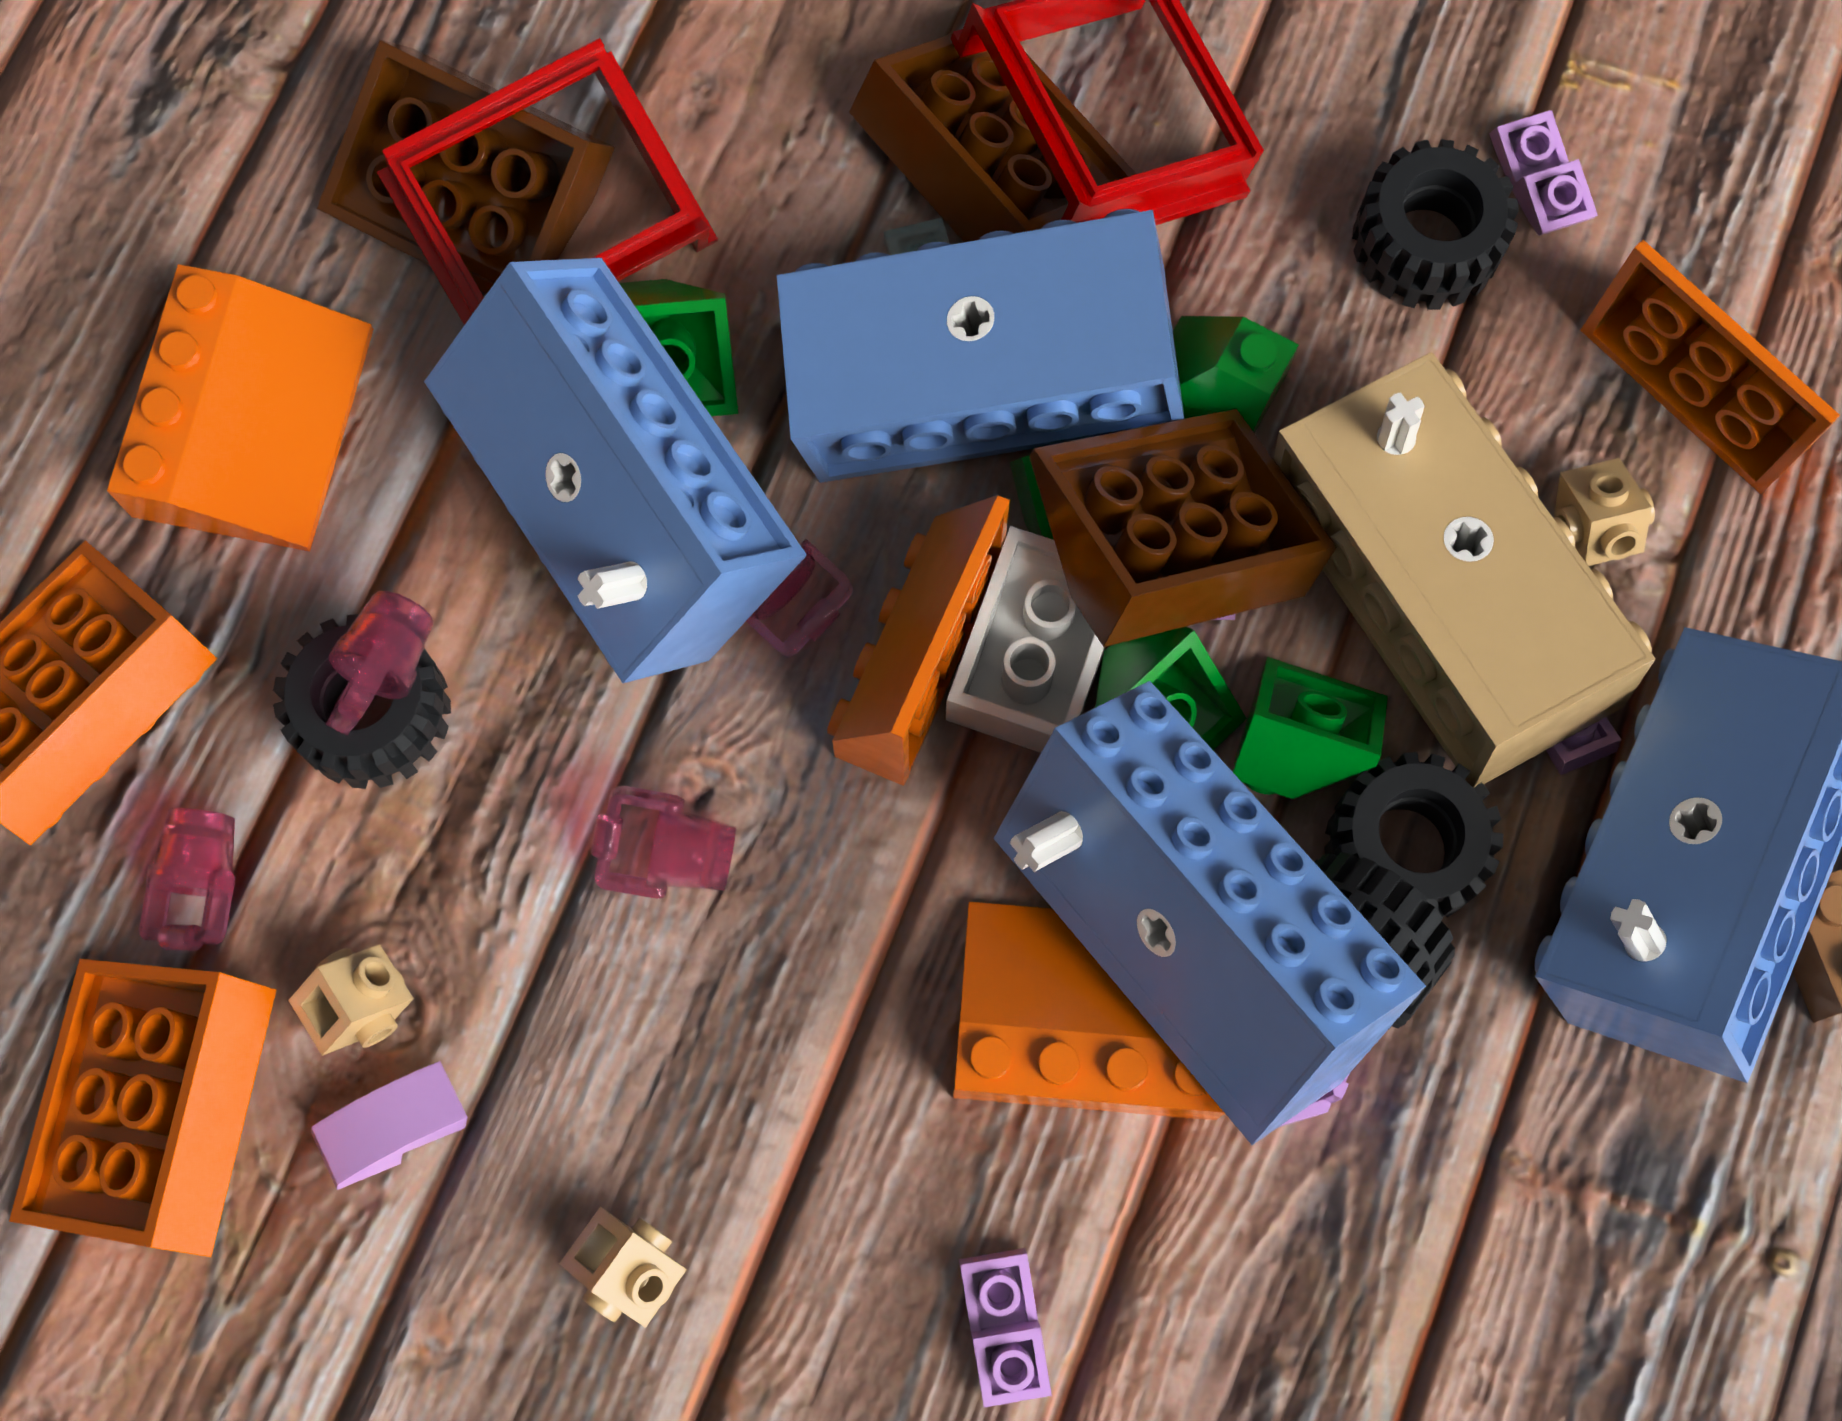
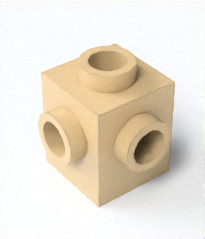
[1554,458,1655,566]
[288,944,414,1056]
[559,1206,687,1328]

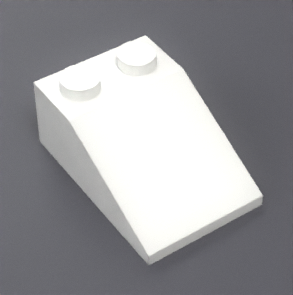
[946,526,1105,753]

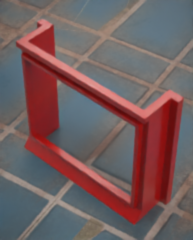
[950,0,1264,225]
[377,38,718,325]

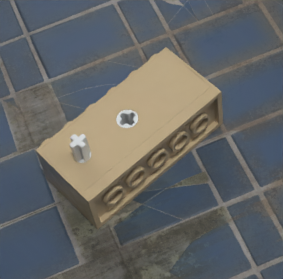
[1273,352,1656,788]

